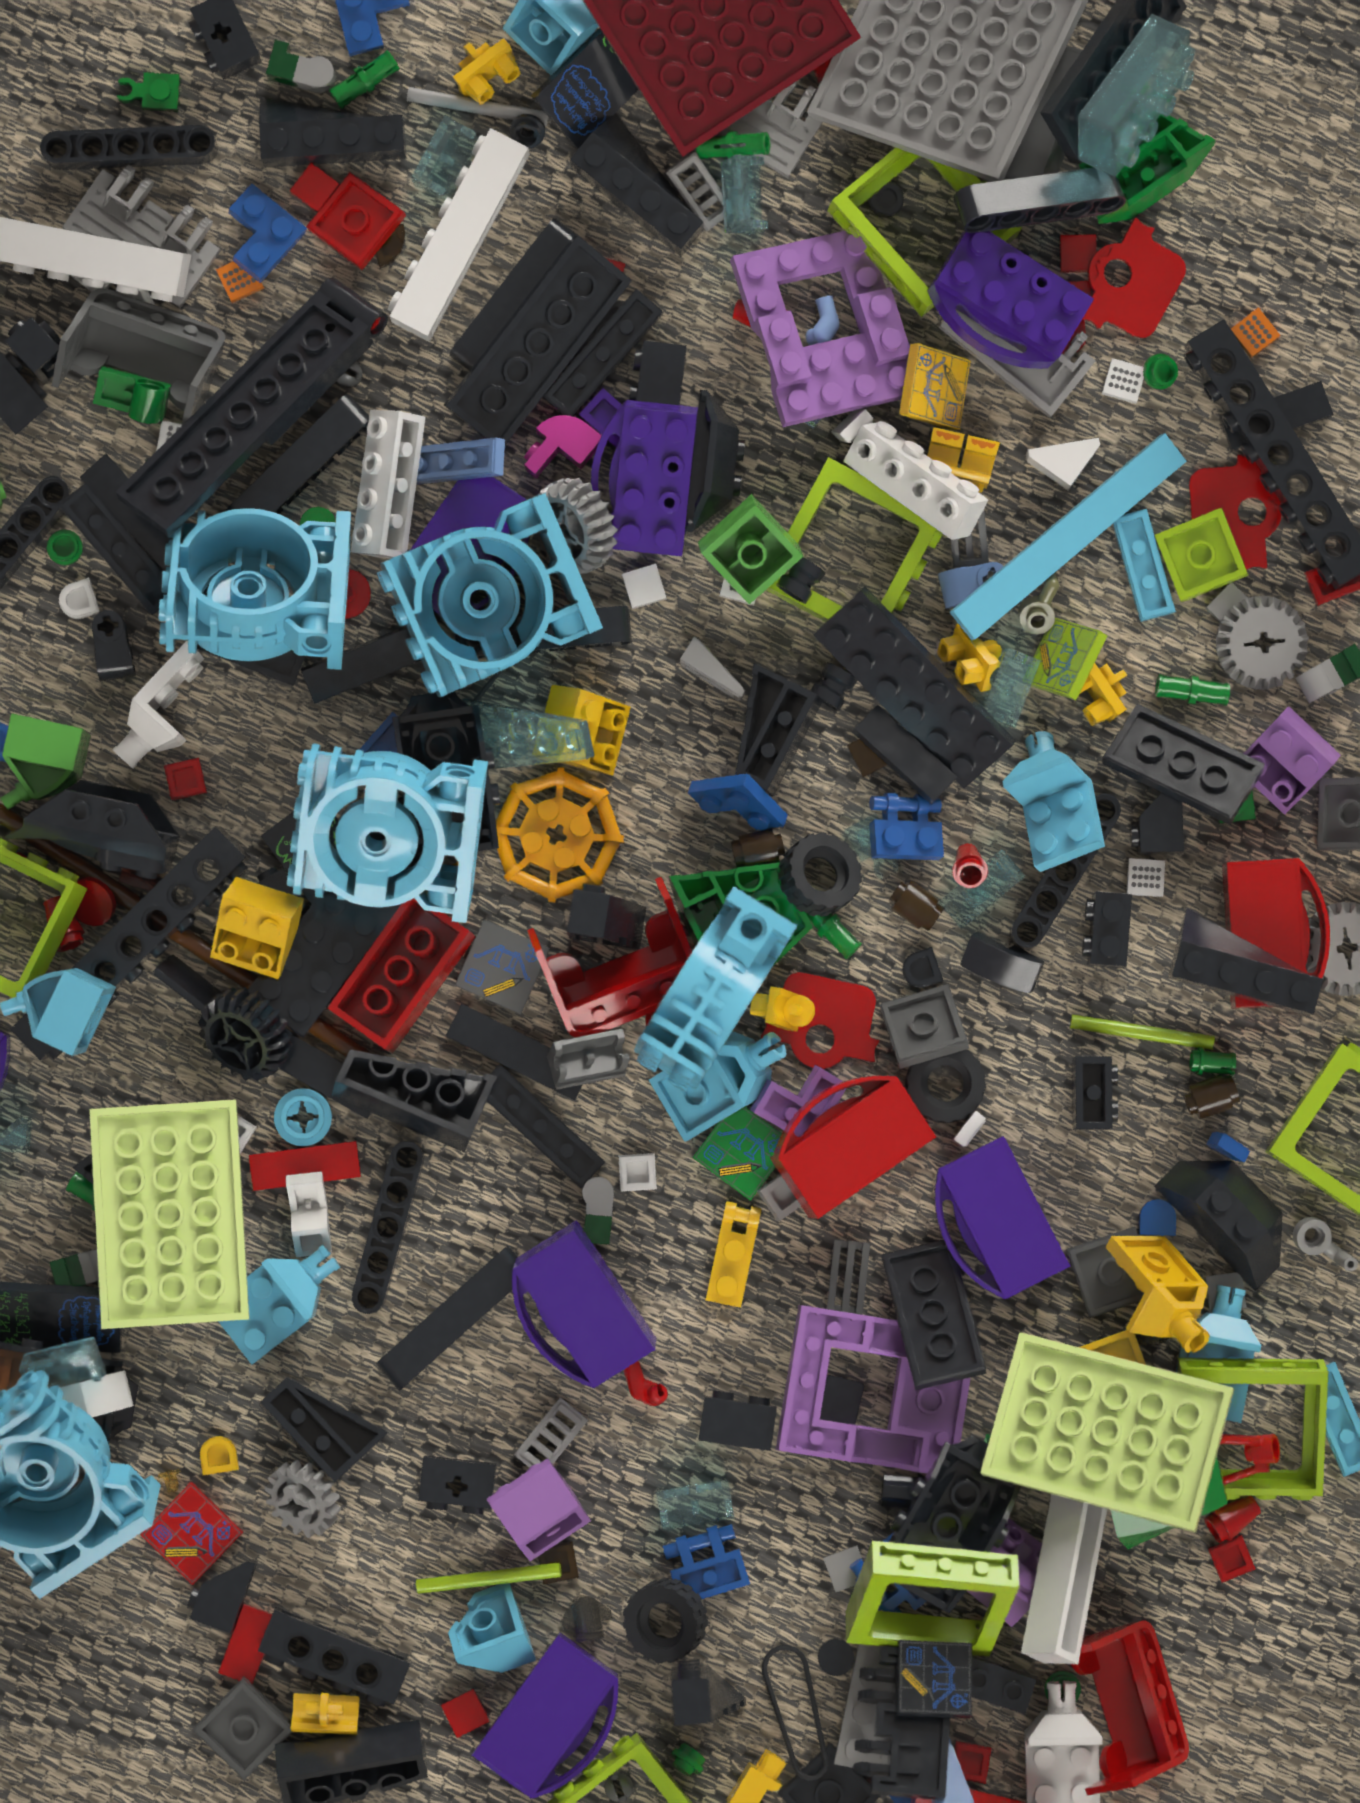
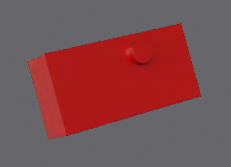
[327,898,476,1054]

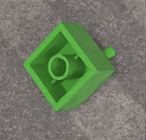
[698,494,803,604]
[0,713,91,810]

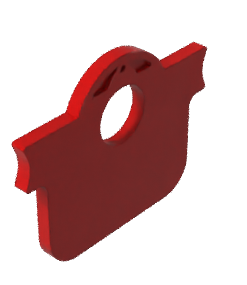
[1082,217,1186,338]
[1189,455,1282,570]
[761,972,880,1069]

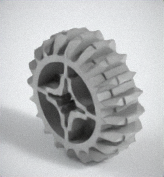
[532,478,617,574]

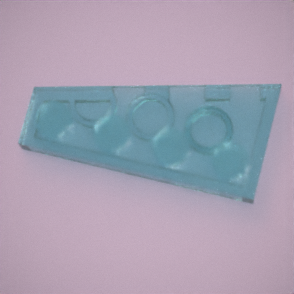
[461,698,594,769]

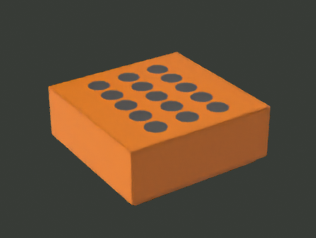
[216,262,264,303]
[1231,307,1280,359]

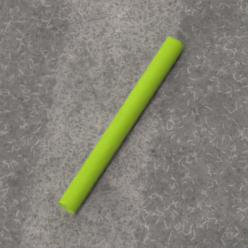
[1070,1014,1215,1050]
[416,1563,562,1594]

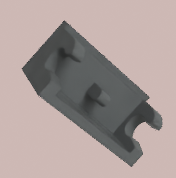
[547,1029,629,1090]

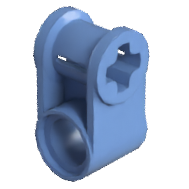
[938,562,1003,609]

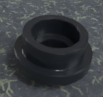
[510,114,546,149]

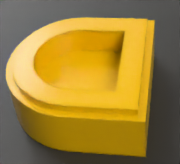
[200,1436,239,1475]

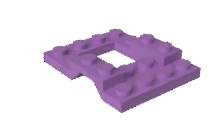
[730,231,910,427]
[776,1305,971,1474]

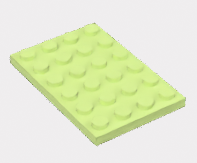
[89,1100,249,1329]
[980,1332,1234,1533]

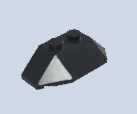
[685,390,745,537]
[1154,1160,1283,1291]

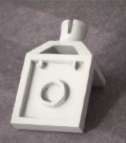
[112,641,204,769]
[1024,1681,1102,1803]

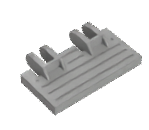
[716,81,823,178]
[62,165,221,309]
[938,309,1095,418]

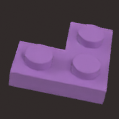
[750,1065,847,1137]

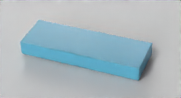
[1113,509,1176,622]
[1326,1362,1360,1477]

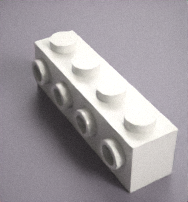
[351,410,425,558]
[843,421,988,540]

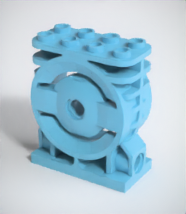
[377,493,603,697]
[159,508,351,670]
[287,743,488,923]
[634,887,797,1092]
[0,1370,161,1599]

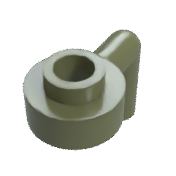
[1018,572,1059,634]

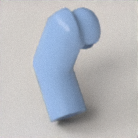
[806,295,839,345]

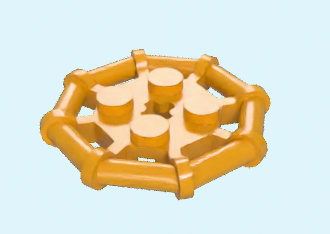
[496,767,624,903]

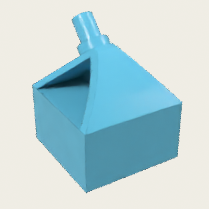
[502,0,598,75]
[0,968,116,1056]

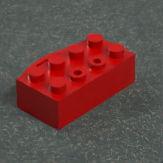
[1222,858,1330,1009]
[770,1076,936,1219]

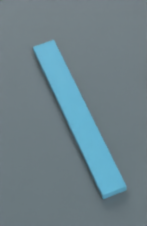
[950,433,1186,640]

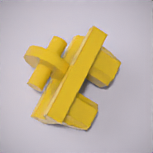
[453,38,521,105]
[937,624,1002,692]
[1079,663,1127,726]
[750,987,815,1032]
[291,1693,360,1735]

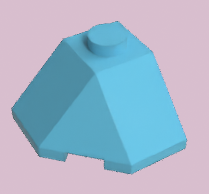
[448,1583,536,1673]

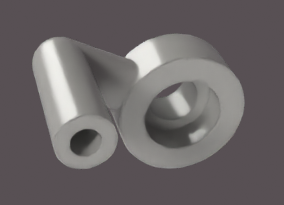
[1293,1217,1358,1272]

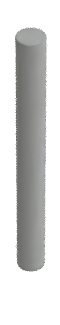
[407,87,549,126]

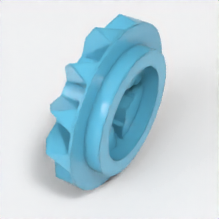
[274,1088,332,1146]

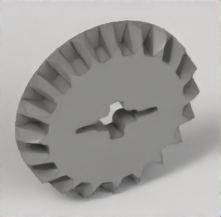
[1216,596,1309,690]
[1306,902,1360,996]

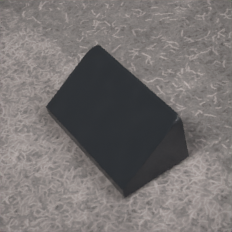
[153,955,221,1012]
[820,1374,864,1424]

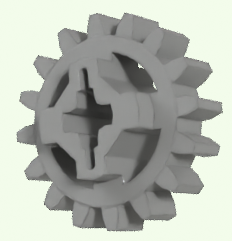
[265,1460,341,1538]

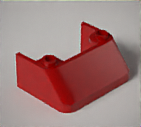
[527,877,692,1038]
[1070,1620,1189,1796]

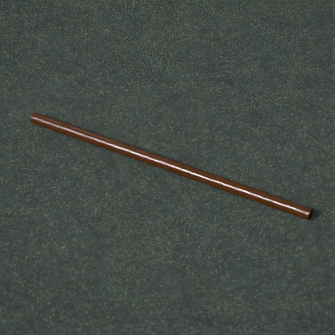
[0,803,371,1057]

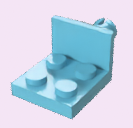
[1002,731,1105,872]
[649,1032,786,1142]
[218,1245,340,1365]
[1176,1285,1261,1423]

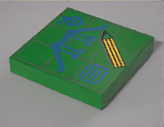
[692,1107,781,1201]

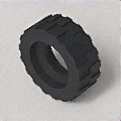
[778,832,862,917]
[905,1049,986,1123]
[623,1578,708,1664]

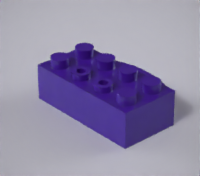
[927,230,1094,369]
[591,400,698,557]
[410,477,530,621]
[934,1136,1070,1299]
[512,1220,657,1388]
[472,1632,619,1799]

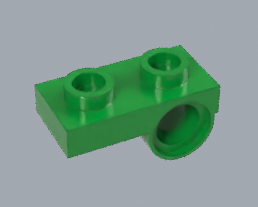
[93,366,172,424]

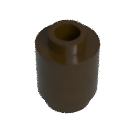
[731,828,785,868]
[889,880,945,931]
[1183,1074,1240,1120]

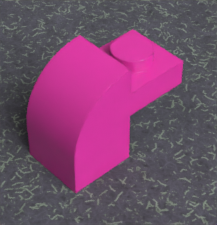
[524,415,601,479]

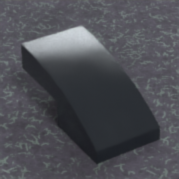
[960,931,1044,994]

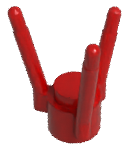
[1220,1434,1280,1485]

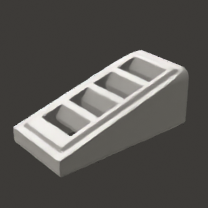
[663,152,735,232]
[680,636,745,701]
[514,1397,588,1468]

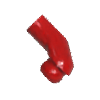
[623,1361,668,1406]

